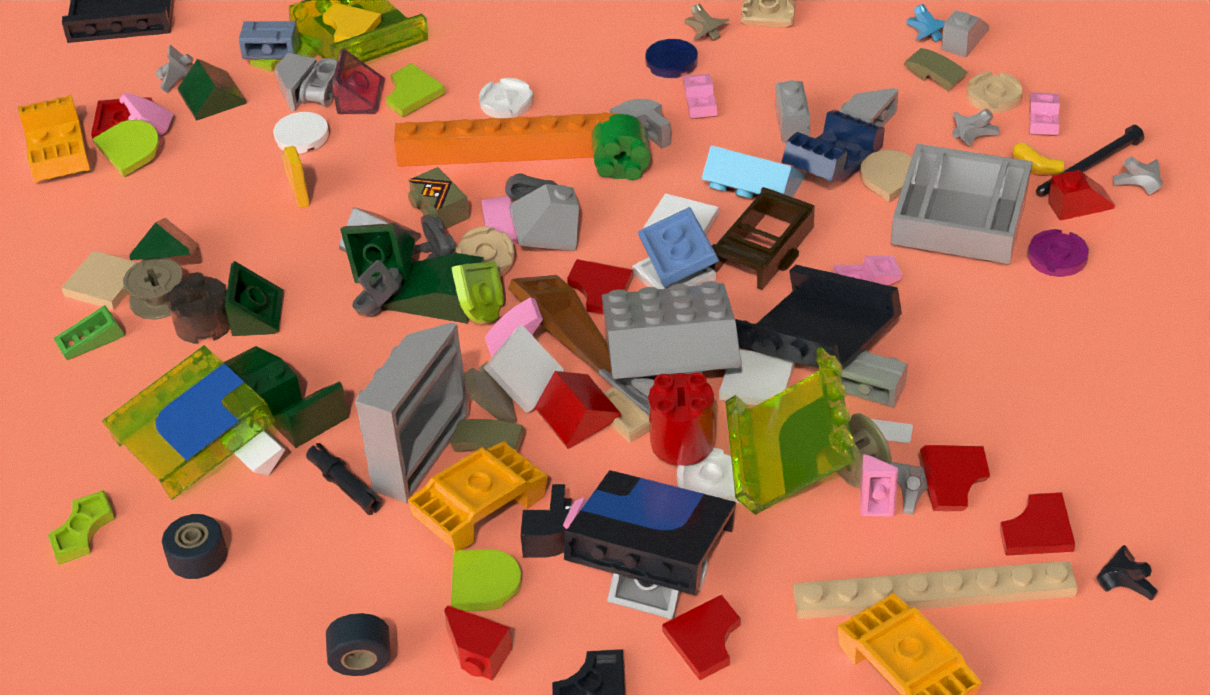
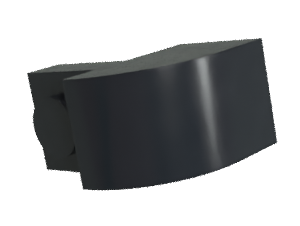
[520,484,576,558]

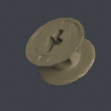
[123,258,188,320]
[826,413,892,487]

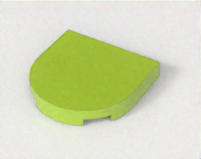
[93,120,160,177]
[451,261,504,325]
[451,549,522,611]

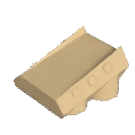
[741,0,796,28]

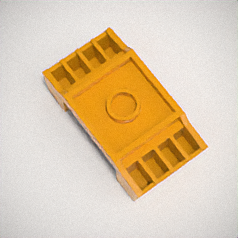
[18,94,90,183]
[408,441,548,552]
[837,592,982,695]

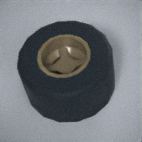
[161,514,227,579]
[326,613,391,676]

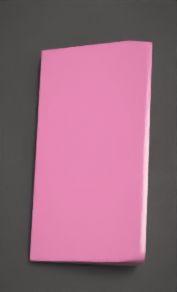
[860,454,898,517]

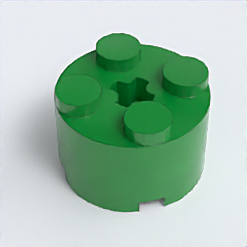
[592,114,651,180]

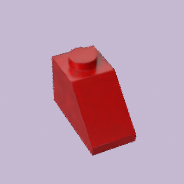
[1048,170,1115,221]
[444,605,512,681]

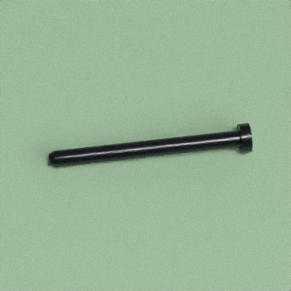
[1036,124,1145,196]

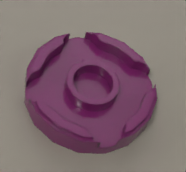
[1027,229,1089,277]

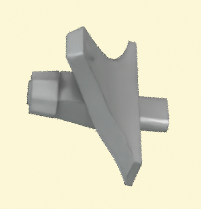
[156,44,194,93]
[952,108,1000,146]
[1113,156,1163,195]
[891,462,928,515]

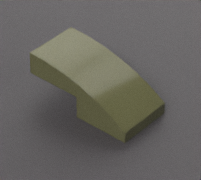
[904,48,968,92]
[450,419,525,452]

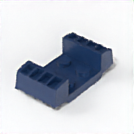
[781,109,885,182]

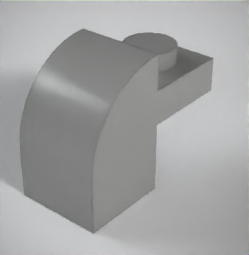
[610,99,671,149]

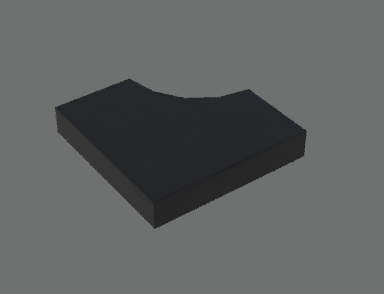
[552,649,625,695]

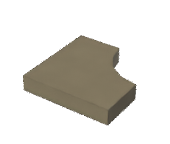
[464,361,517,423]

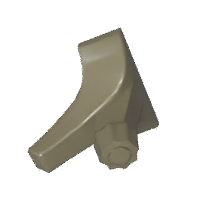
[685,3,729,41]

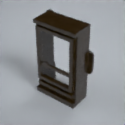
[709,187,815,290]

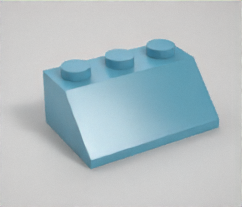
[702,145,806,199]

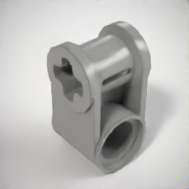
[299,58,343,107]

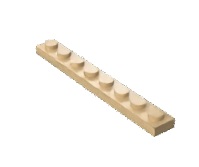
[793,561,1077,620]

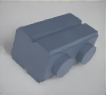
[239,21,299,59]

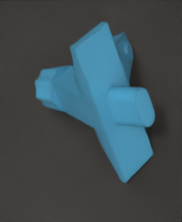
[906,4,946,42]

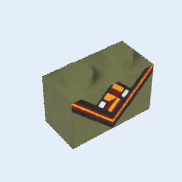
[408,167,470,230]

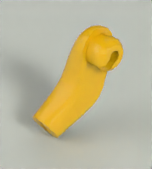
[1012,142,1065,175]

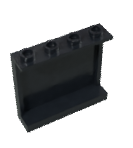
[62,0,173,43]

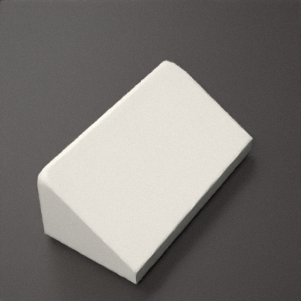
[218,414,285,476]

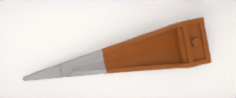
[508,275,650,415]

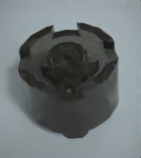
[166,272,230,344]

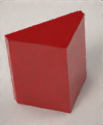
[535,371,622,449]

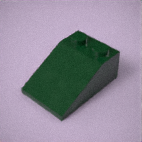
[382,252,484,324]
[202,346,302,424]

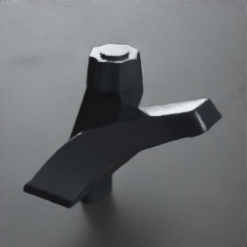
[1096,545,1158,601]

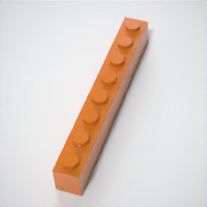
[394,112,619,167]

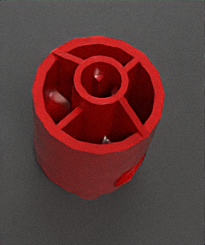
[648,372,715,466]

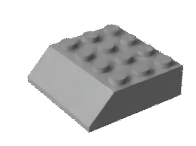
[891,143,1033,264]
[602,281,741,379]
[355,322,469,503]

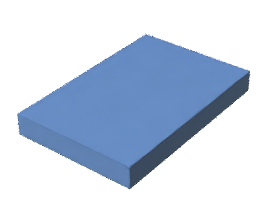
[637,207,719,287]

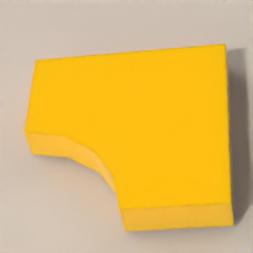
[323,2,381,48]
[281,145,310,208]

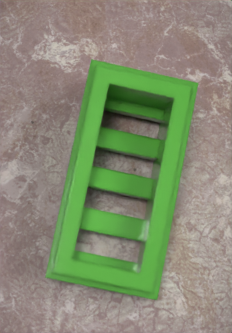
[53,305,125,360]

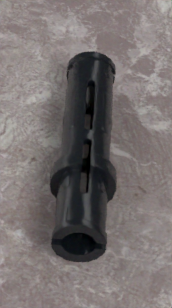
[306,443,383,515]

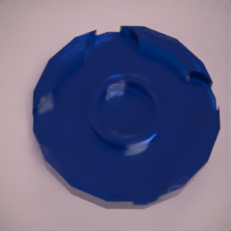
[645,39,698,78]

